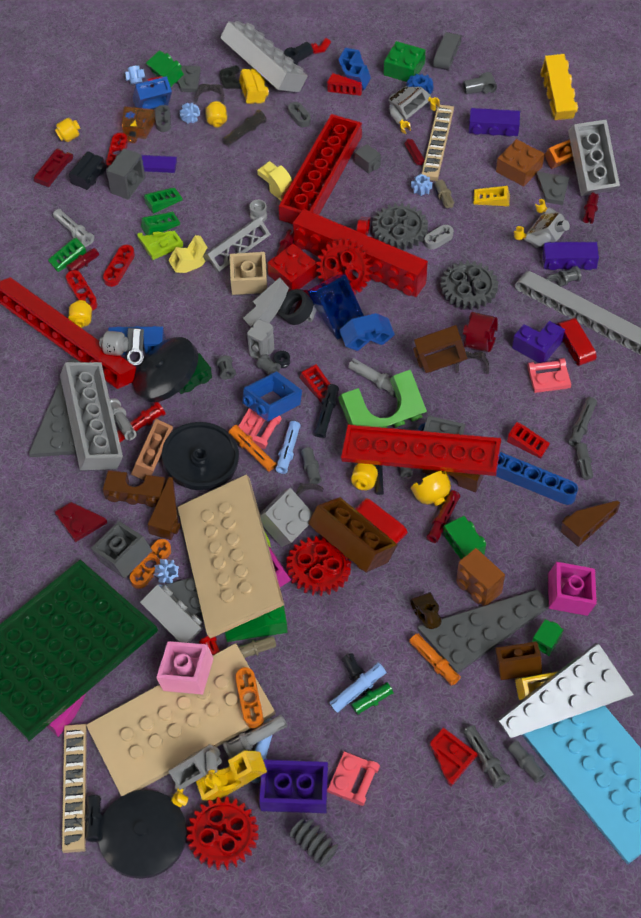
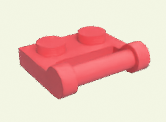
[527,358,571,393]
[238,408,282,449]
[328,752,380,806]

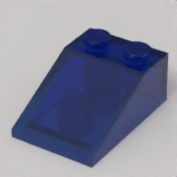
[308,274,364,340]

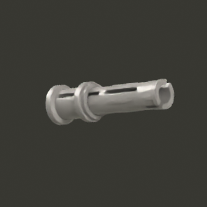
[53,209,94,247]
[348,358,395,397]
[110,398,136,440]
[223,715,288,759]

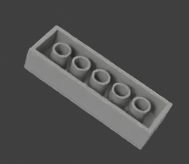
[221,21,308,92]
[60,362,123,470]

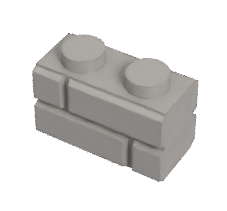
[247,320,275,360]

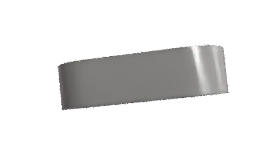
[424,225,454,249]

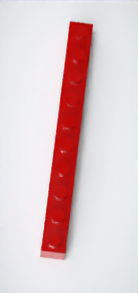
[0,277,136,389]

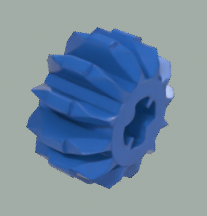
[406,73,434,95]

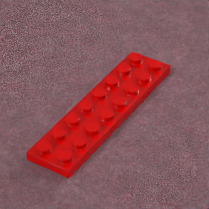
[341,425,501,476]

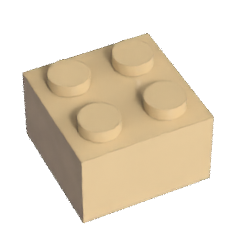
[230,252,267,295]

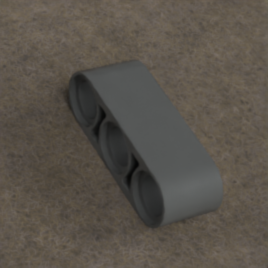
[433,32,462,70]

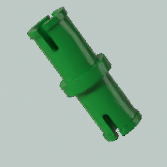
[351,682,394,715]

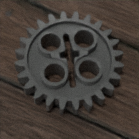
[372,203,428,250]
[440,260,498,310]

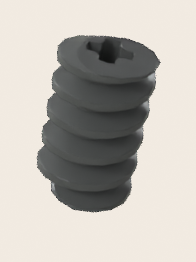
[289,818,339,868]

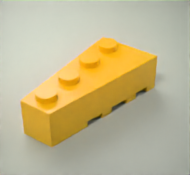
[540,54,578,120]

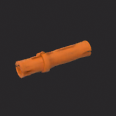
[228,424,277,472]
[409,633,461,686]

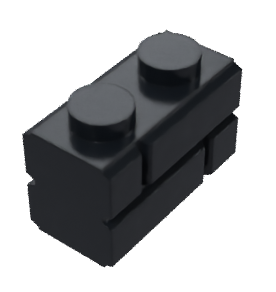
[69,151,106,190]

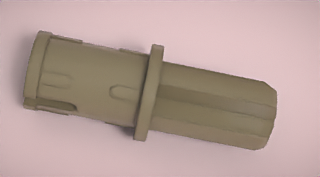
[434,180,454,209]
[238,636,276,658]

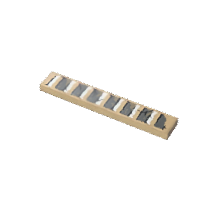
[422,105,454,181]
[62,724,87,853]

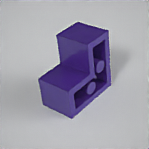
[512,321,565,363]

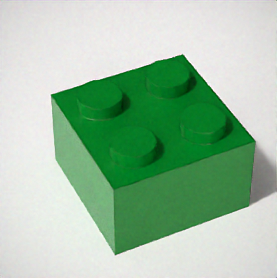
[384,41,426,82]

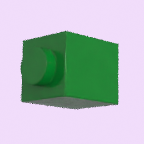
[532,619,564,656]

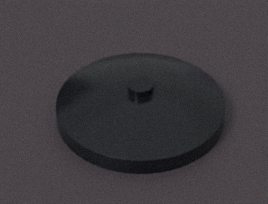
[134,337,198,402]
[162,422,239,490]
[98,790,187,879]

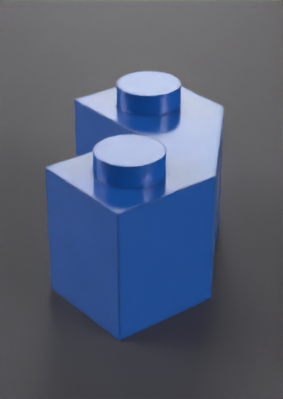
[338,47,371,90]
[340,313,395,351]

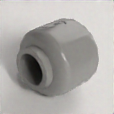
[99,331,128,356]

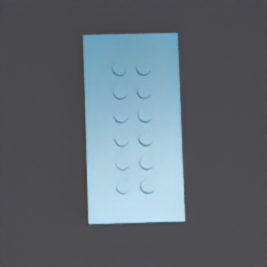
[522,705,641,865]

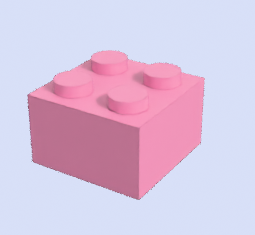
[156,641,213,695]

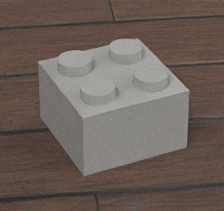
[260,488,313,547]

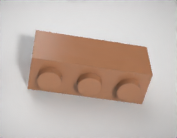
[131,419,173,480]

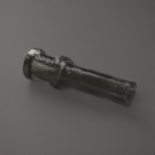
[222,110,267,147]

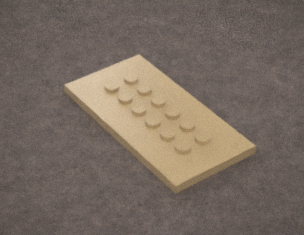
[178,474,284,638]
[86,643,276,796]

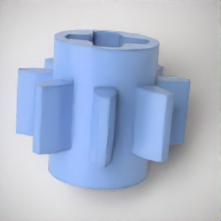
[125,66,145,85]
[180,103,200,124]
[411,175,432,196]
[153,559,179,583]

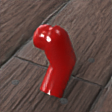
[311,38,331,54]

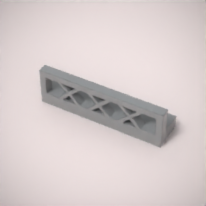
[203,217,271,272]

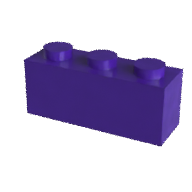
[469,108,520,136]
[542,242,599,270]

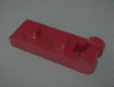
[34,149,73,187]

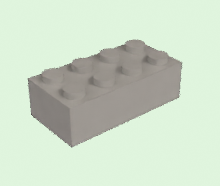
[568,119,620,196]

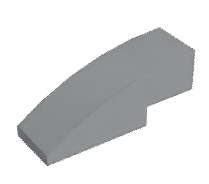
[243,278,289,327]

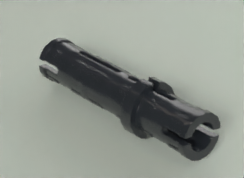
[314,384,339,439]

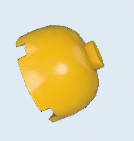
[411,471,451,506]

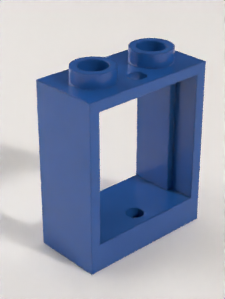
[133,76,172,113]
[242,371,302,422]

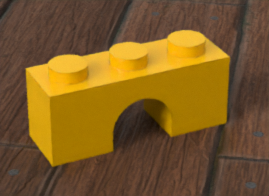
[196,750,267,801]

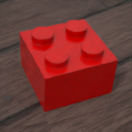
[267,244,318,292]

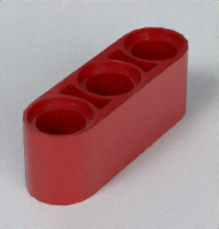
[557,318,597,366]
[355,498,408,544]

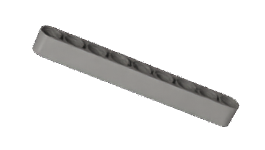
[515,271,641,355]

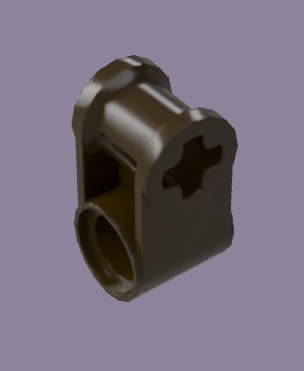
[410,592,442,629]

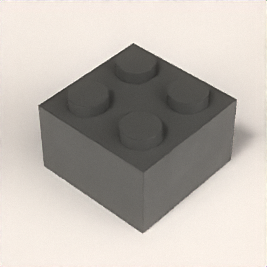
[107,148,145,200]
[91,521,152,579]

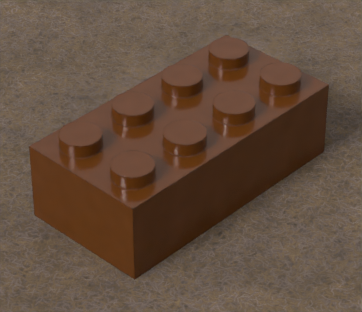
[308,497,398,573]

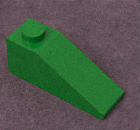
[225,605,288,642]

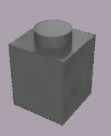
[355,144,381,174]

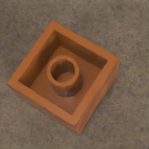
[496,139,545,187]
[456,548,505,606]

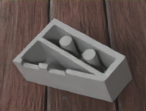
[140,584,203,643]

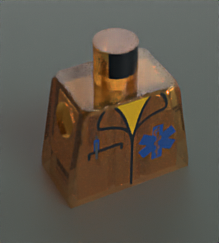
[122,106,156,143]

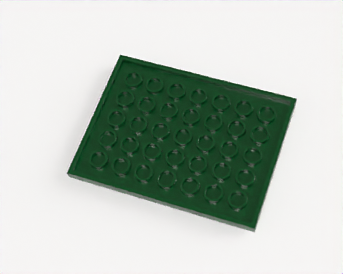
[0,559,158,741]

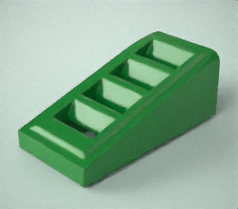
[144,188,183,214]
[141,212,180,235]
[48,238,86,272]

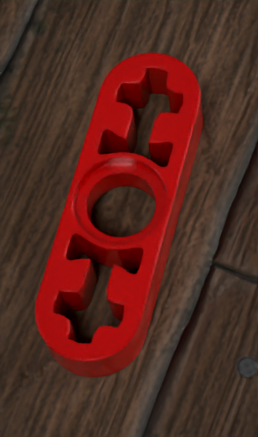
[106,133,128,168]
[357,217,371,235]
[103,245,135,287]
[66,270,98,311]

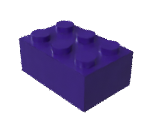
[259,760,328,814]

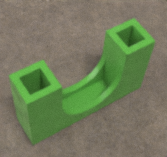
[338,369,427,428]

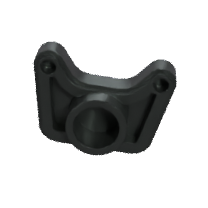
[220,65,242,89]

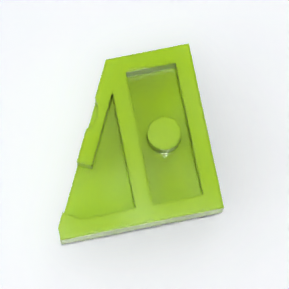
[137,231,184,260]

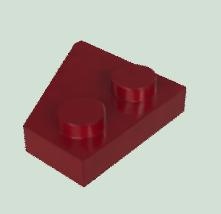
[55,502,107,542]

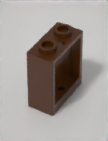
[413,325,468,373]

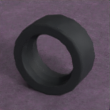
[278,289,314,325]

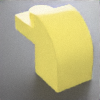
[257,161,292,201]
[168,235,208,273]

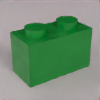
[146,50,184,87]
[443,516,486,560]

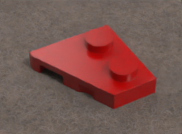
[430,727,478,787]

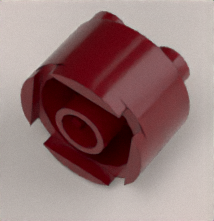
[463,312,498,352]

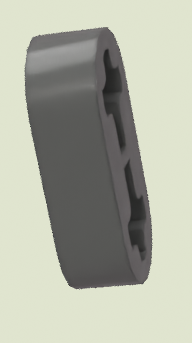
[288,102,311,127]
[155,105,171,132]

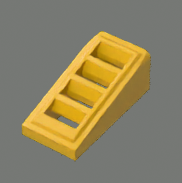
[473,186,510,206]

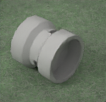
[249,199,267,222]

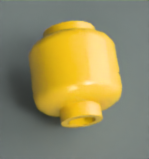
[205,101,227,127]
[55,117,81,142]
[68,300,92,328]
[351,463,378,490]

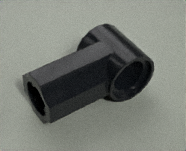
[284,42,313,65]

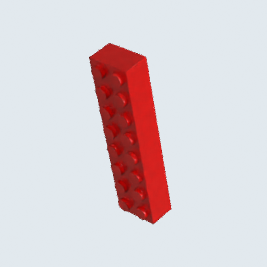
[279,114,362,224]
[293,209,428,298]

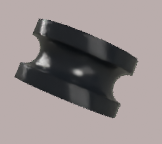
[274,351,290,368]

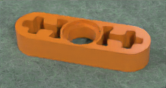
[130,539,171,589]
[236,667,264,728]

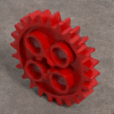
[316,238,373,297]
[286,536,351,596]
[187,797,259,870]

